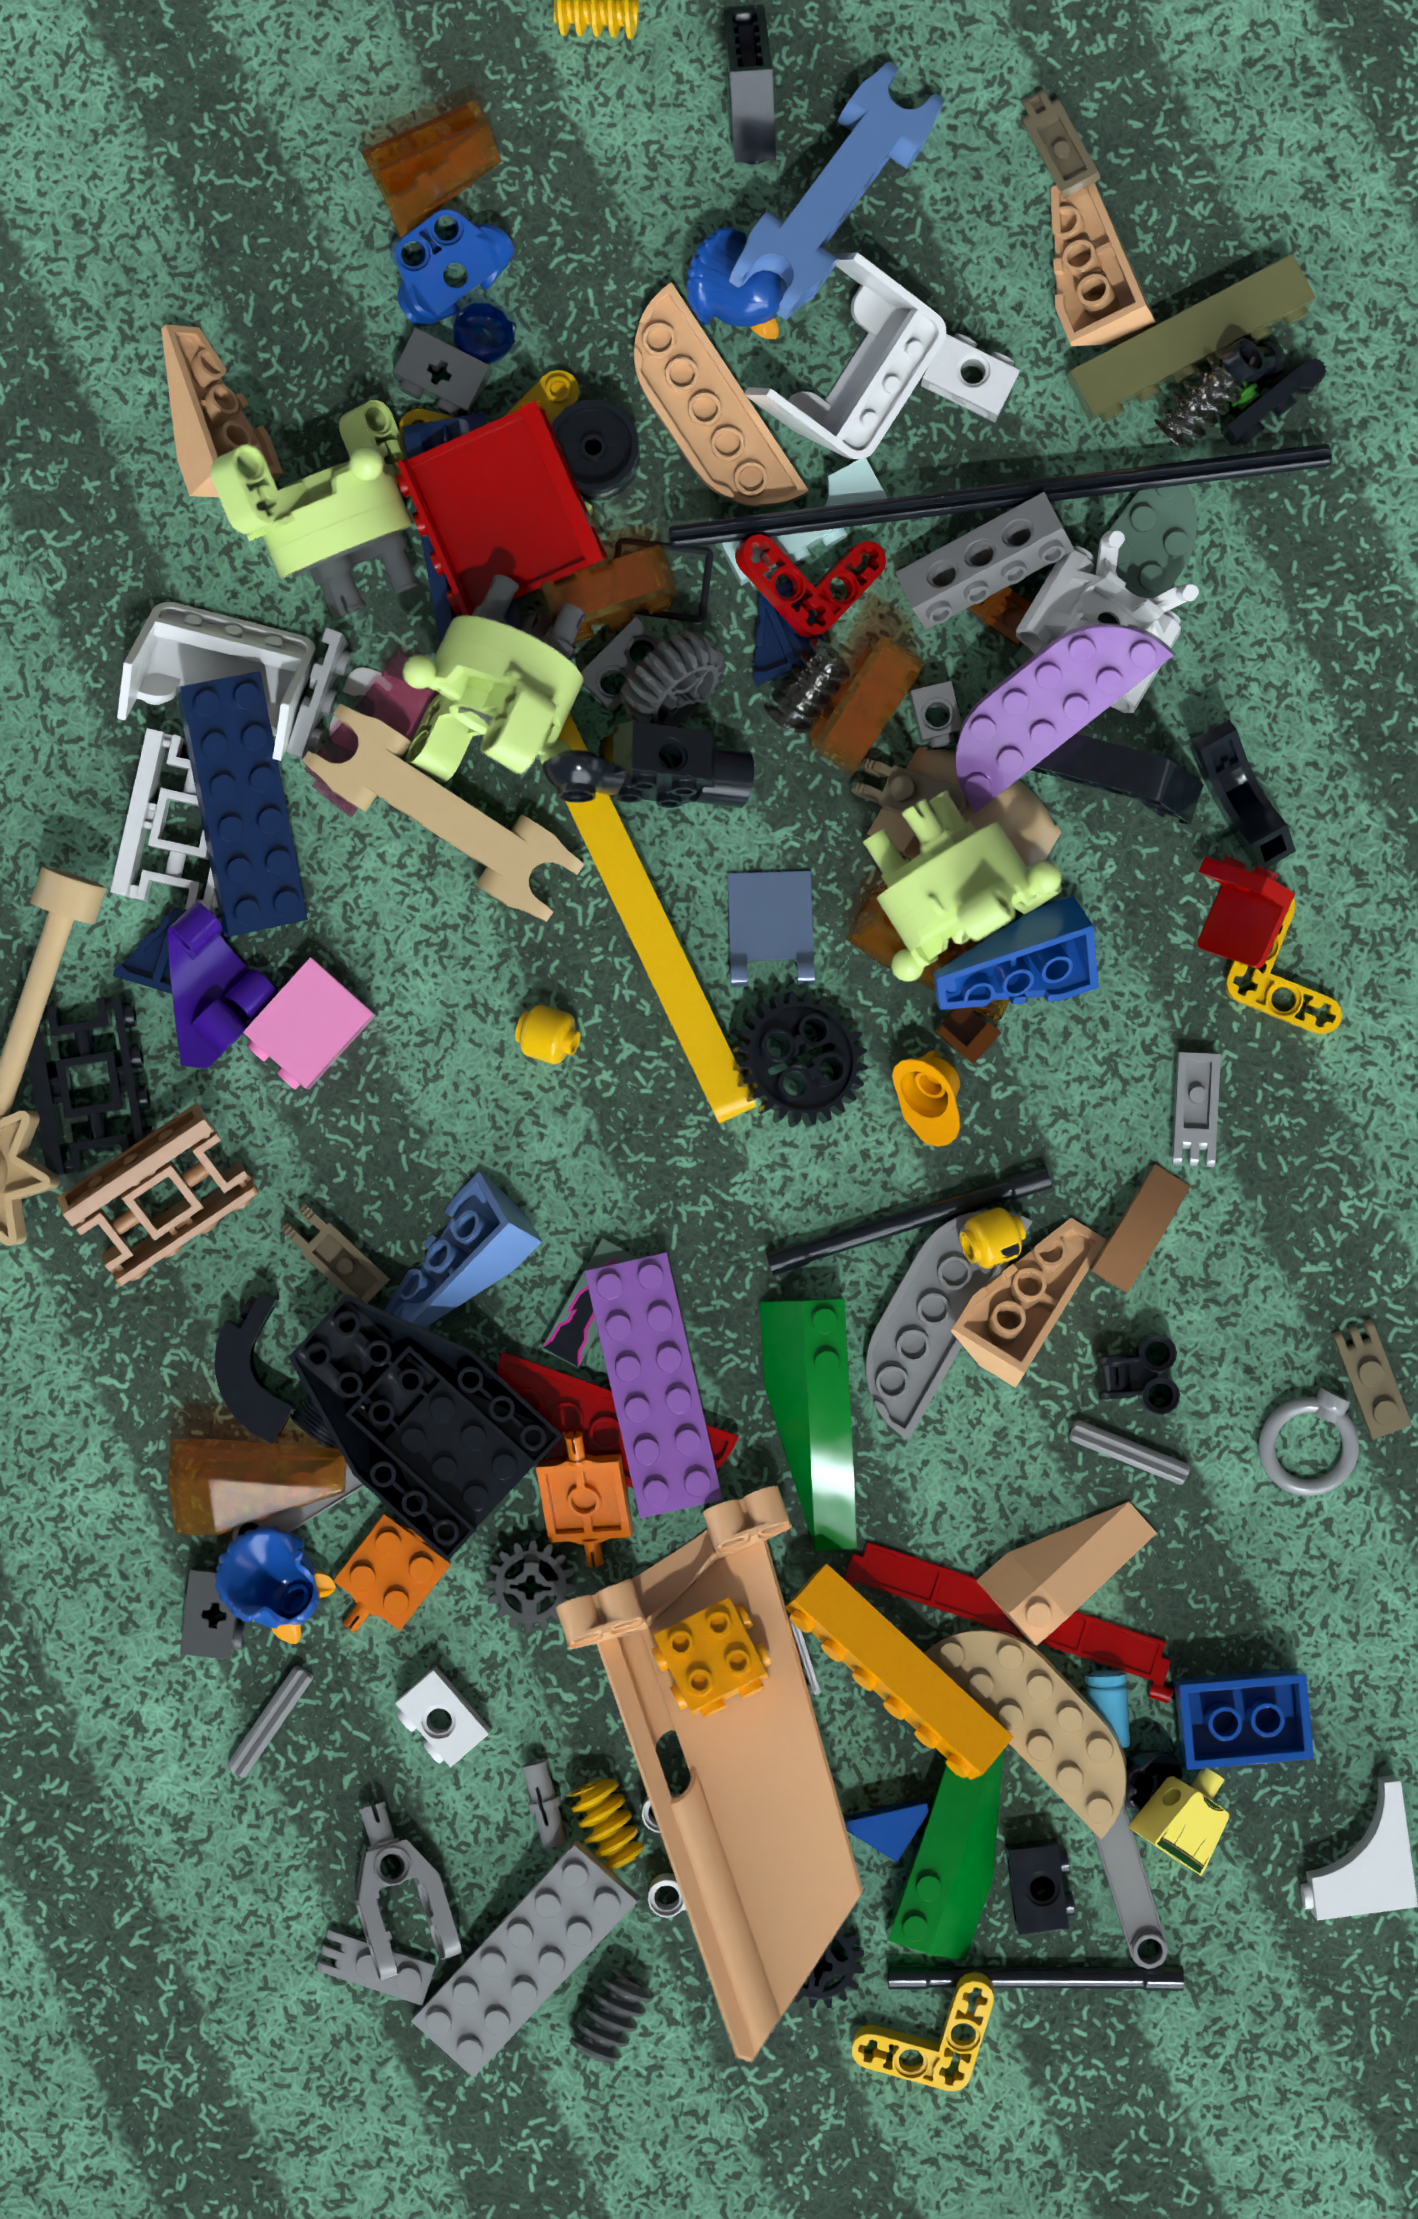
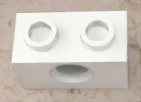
[921,333,1020,423]
[395,1666,491,1767]

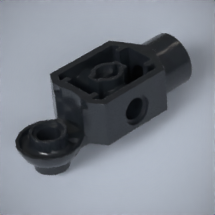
[542,721,754,808]

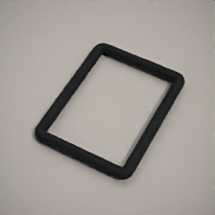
[608,538,714,623]

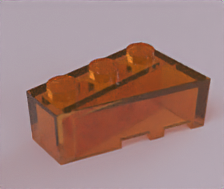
[361,100,502,238]
[541,544,678,644]
[808,635,925,777]

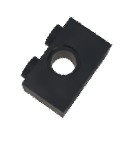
[1005,1838,1075,1935]

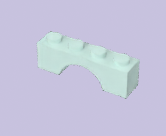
[718,458,887,587]

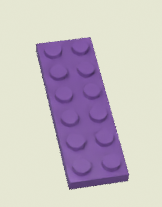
[585,1252,723,1519]

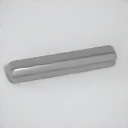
[1069,1420,1190,1485]
[227,1665,313,1778]

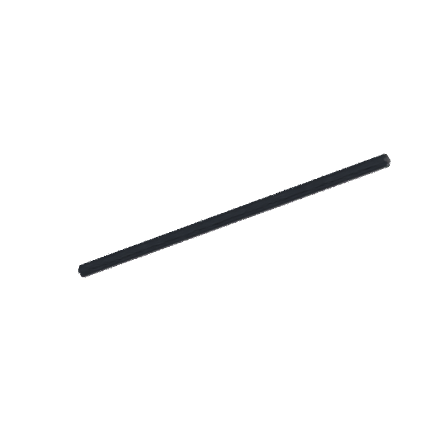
[668,444,1332,549]

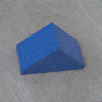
[843,1798,929,1862]

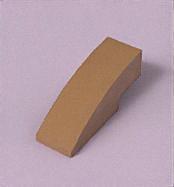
[1089,1164,1190,1293]

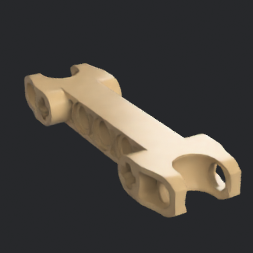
[302,704,584,922]

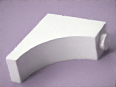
[1300,1775,1418,1920]

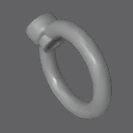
[1259,1387,1359,1496]

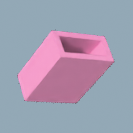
[243,957,376,1090]

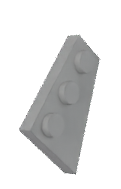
[286,627,353,760]

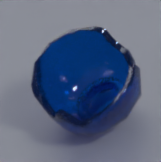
[453,303,516,364]

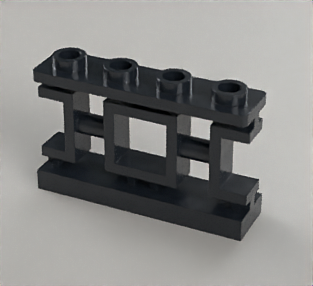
[28,994,155,1176]

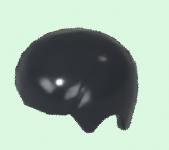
[1124,1750,1183,1813]

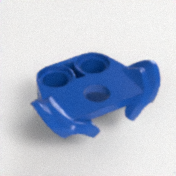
[390,208,514,327]

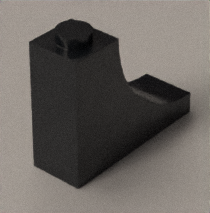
[723,7,776,165]

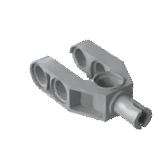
[354,1801,462,1980]

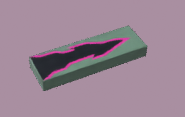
[542,1238,639,1368]

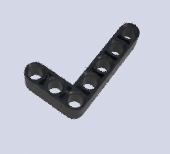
[1030,734,1204,825]

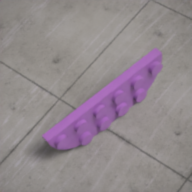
[956,622,1174,813]

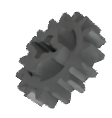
[485,1539,577,1632]

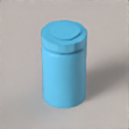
[1084,1670,1130,1748]

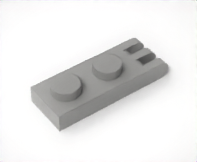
[1172,1052,1221,1167]
[315,1928,436,2006]

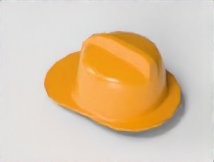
[892,1050,960,1147]

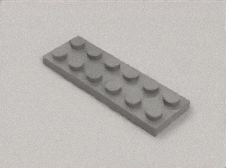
[411,1840,640,2078]

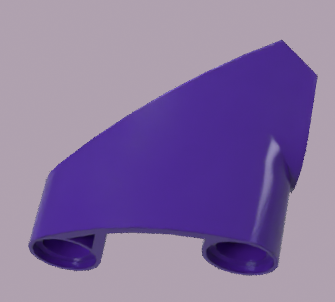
[167,901,278,1069]

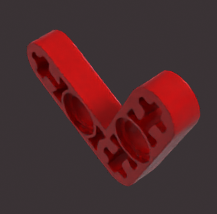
[735,534,886,637]

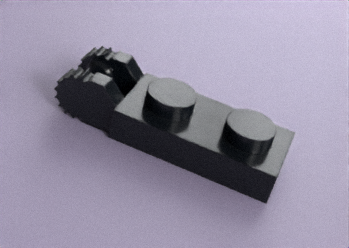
[1221,358,1327,446]

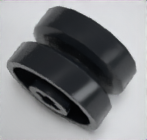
[552,399,640,501]

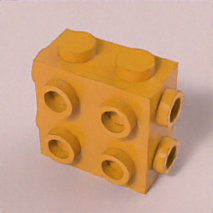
[651,1597,772,1718]

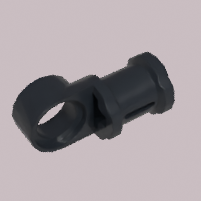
[1222,338,1286,382]

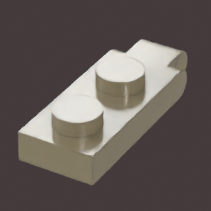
[1021,89,1101,199]

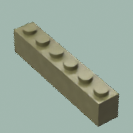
[1067,254,1316,423]

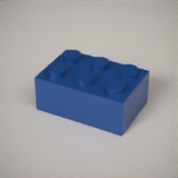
[1173,1668,1314,1770]

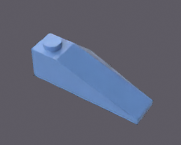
[384,1171,542,1328]

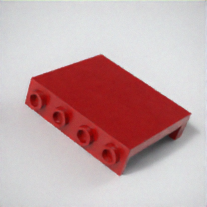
[395,400,608,616]

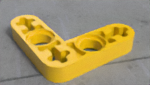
[1225,898,1342,1034]
[852,1972,994,2091]

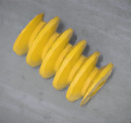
[554,0,639,39]
[566,1778,644,1871]

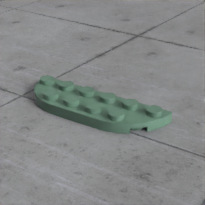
[1013,458,1197,665]

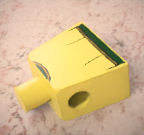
[1128,1768,1229,1876]

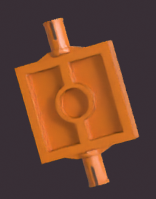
[536,1431,633,1567]
[333,1512,451,1633]

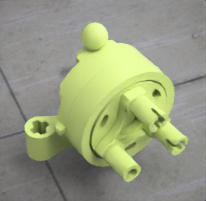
[863,790,1062,982]

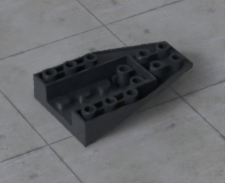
[288,1294,563,1562]

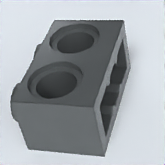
[581,617,662,716]

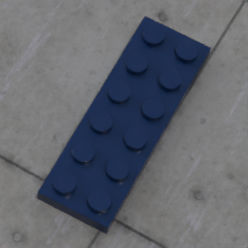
[176,671,308,937]

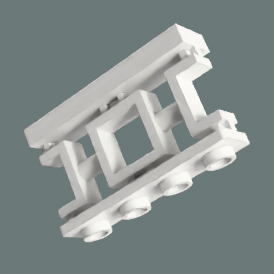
[110,728,219,915]

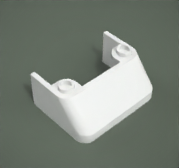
[744,252,946,459]
[117,602,316,761]

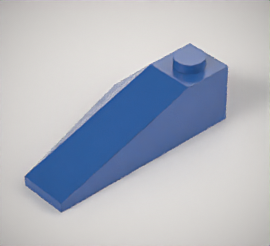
[933,896,1099,1010]

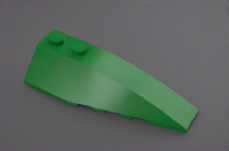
[760,1297,857,1551]
[886,1750,1004,1960]

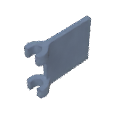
[727,871,815,987]

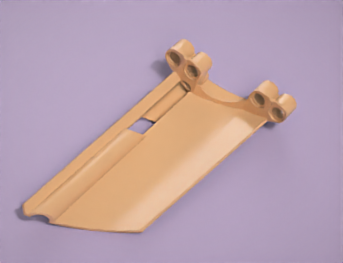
[556,1486,863,2062]

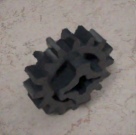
[793,1921,865,2009]

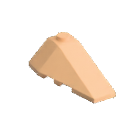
[1050,183,1157,346]
[951,1218,1107,1388]

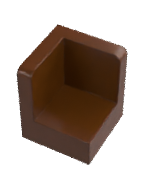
[934,1008,1001,1065]

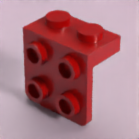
[1198,856,1295,969]

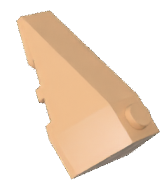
[161,324,283,497]
[976,1502,1157,1646]

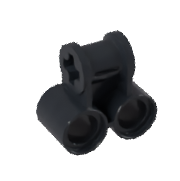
[1095,1333,1180,1415]

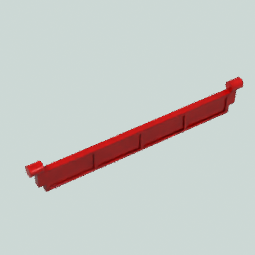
[842,1541,1173,1704]

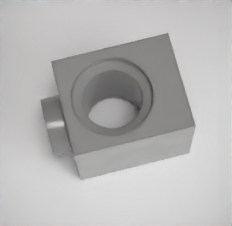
[909,681,962,748]

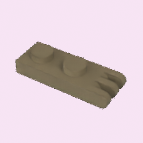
[1331,1319,1412,1440]

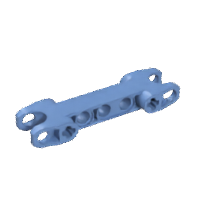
[729,61,945,320]

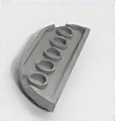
[865,1210,1032,1440]

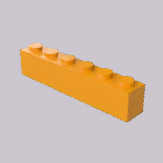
[785,1563,1014,1780]

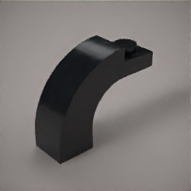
[1192,720,1296,869]
[215,1291,297,1444]

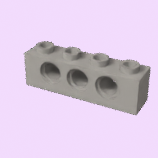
[895,492,1075,630]

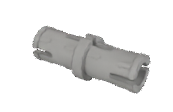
[521,1759,569,1849]

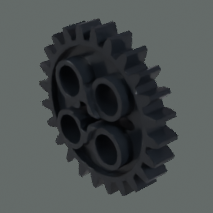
[732,991,868,1128]

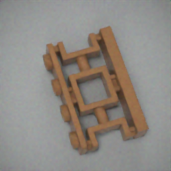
[57,1103,259,1286]

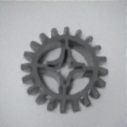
[619,630,726,727]

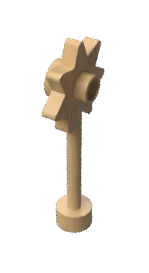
[0,866,107,1246]

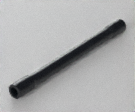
[765,1164,1052,1276]
[888,1964,1184,1991]

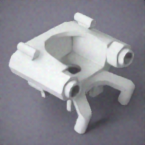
[1016,531,1199,713]

